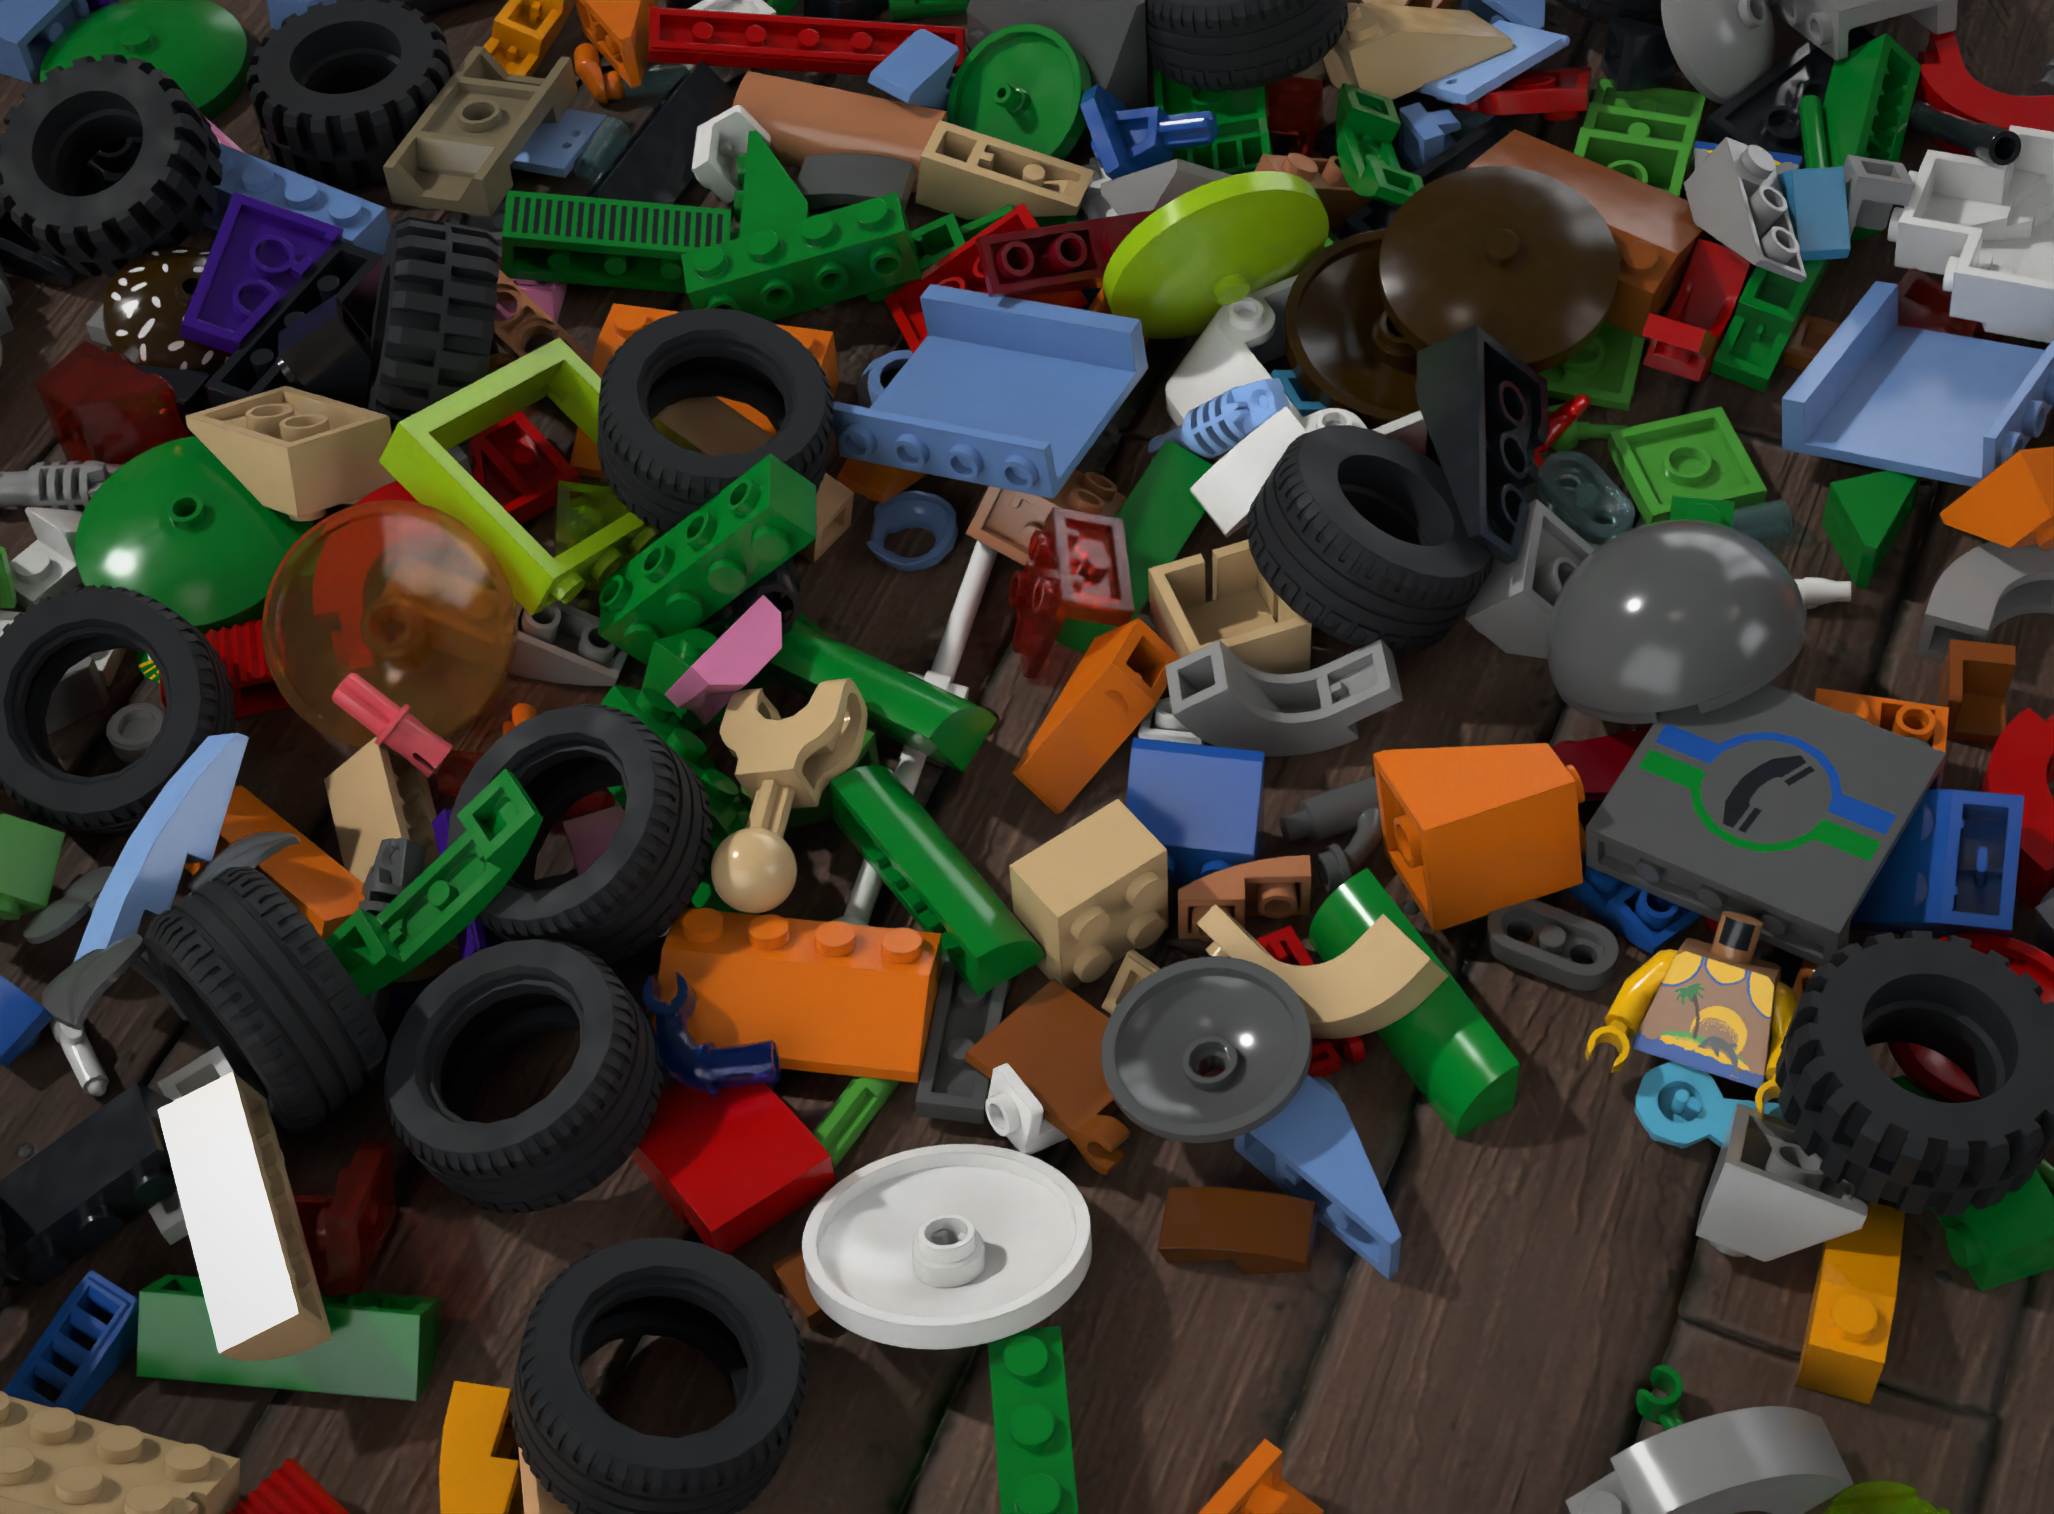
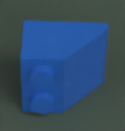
[1126,738,1265,886]

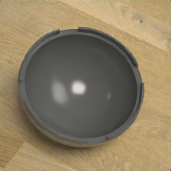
[1547,519,1807,724]

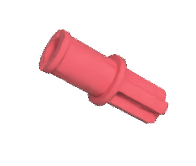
[332,673,454,778]

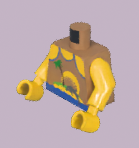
[1585,911,1798,1125]

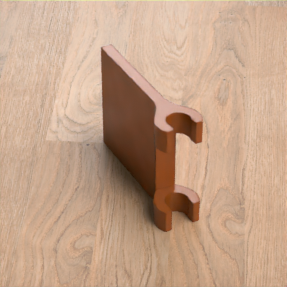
[965,978,1130,1175]

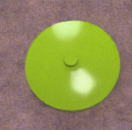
[1102,171,1329,339]

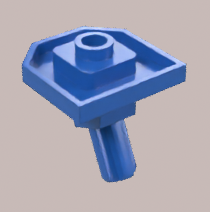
[1080,84,1219,179]

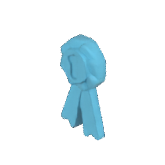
[1634,1061,1787,1149]

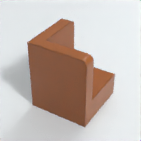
[1938,639,2016,744]

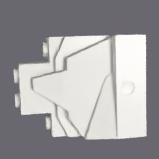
[1887,125,2054,345]

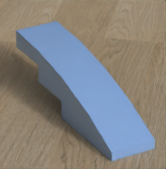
[73,733,249,974]

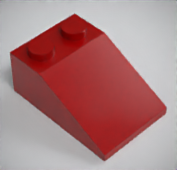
[884,202,1089,353]

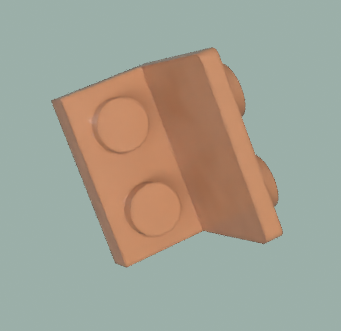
[965,469,1127,589]

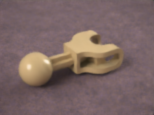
[711,678,868,913]

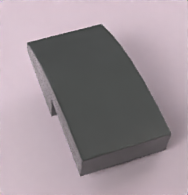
[796,153,918,211]

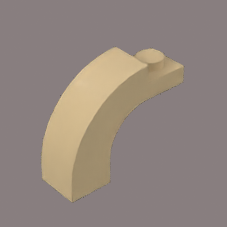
[1196,904,1449,1039]

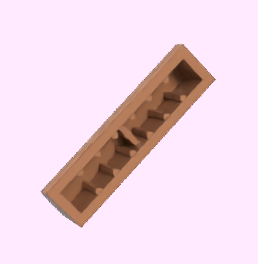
[732,71,948,192]

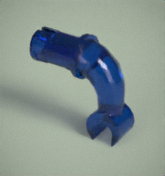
[642,972,781,1097]

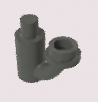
[1279,776,1383,892]

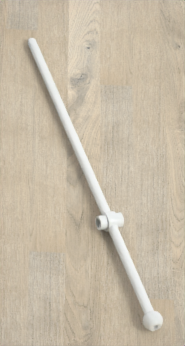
[832,308,1083,926]

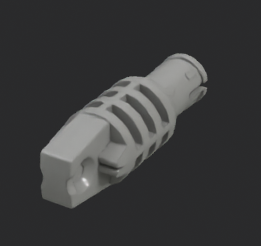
[0,460,123,511]

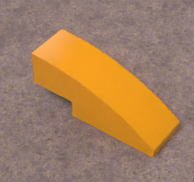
[439,1381,524,1514]

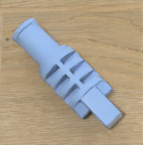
[1148,378,1290,461]

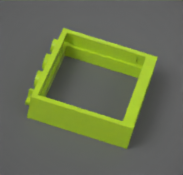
[378,337,665,616]

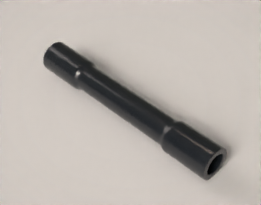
[1906,98,2021,166]

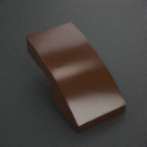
[1157,1187,1320,1275]

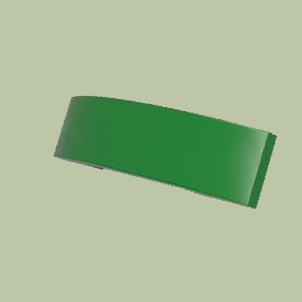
[1336,83,1424,208]
[325,769,543,997]

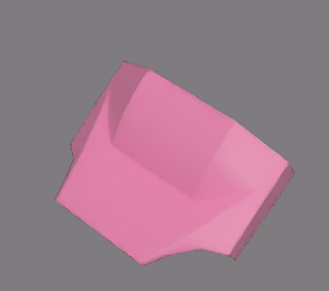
[664,595,782,725]

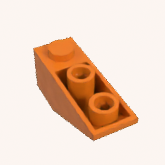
[1012,618,1181,815]

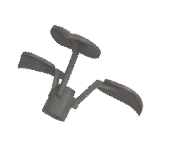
[23,832,302,1030]

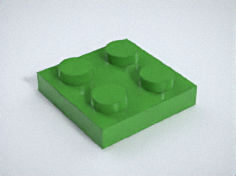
[1607,406,1767,524]

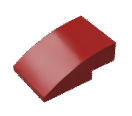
[631,1061,836,1254]

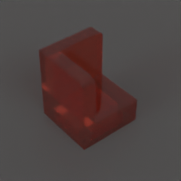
[1265,76,1323,158]

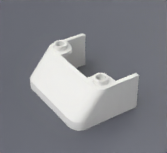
[1165,274,1427,465]

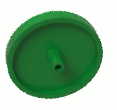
[947,23,1092,160]

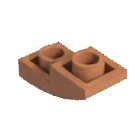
[1178,855,1311,942]

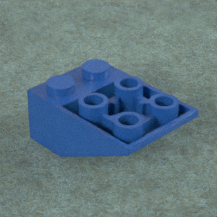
[1850,789,2024,938]

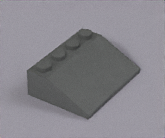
[966,0,1148,155]

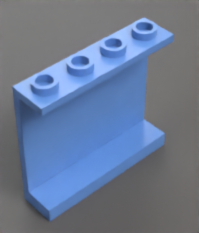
[1782,281,2054,487]
[832,284,1148,499]

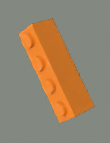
[652,908,943,1083]

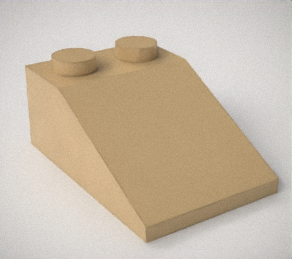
[1323,3,1513,100]
[185,386,397,521]

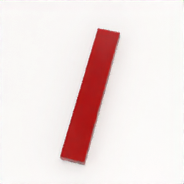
[648,7,966,76]

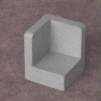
[1843,155,1915,238]

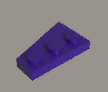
[180,191,344,354]

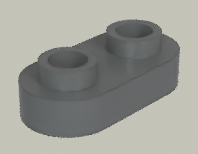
[1486,899,1619,991]

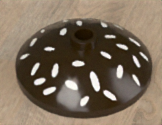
[103,246,232,375]

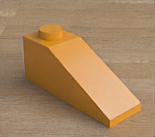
[1795,1202,1905,1405]

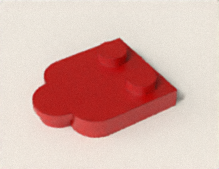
[1453,66,1592,121]

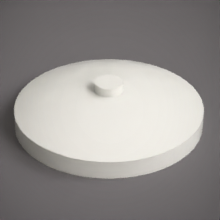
[802,1144,1092,1350]

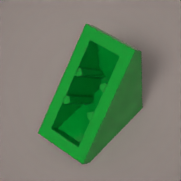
[1821,470,1921,590]

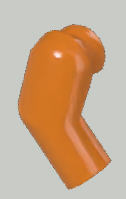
[574,43,625,104]

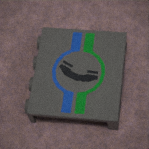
[1586,684,1946,965]

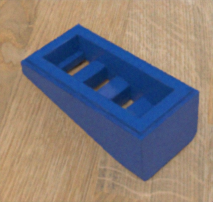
[3,1270,139,1414]

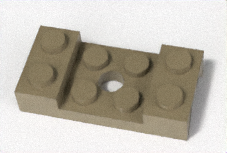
[383,46,578,217]

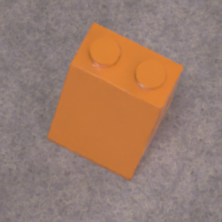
[1373,743,1586,932]

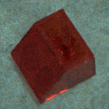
[35,341,191,465]

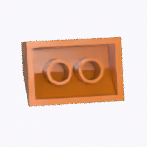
[1939,446,2054,550]

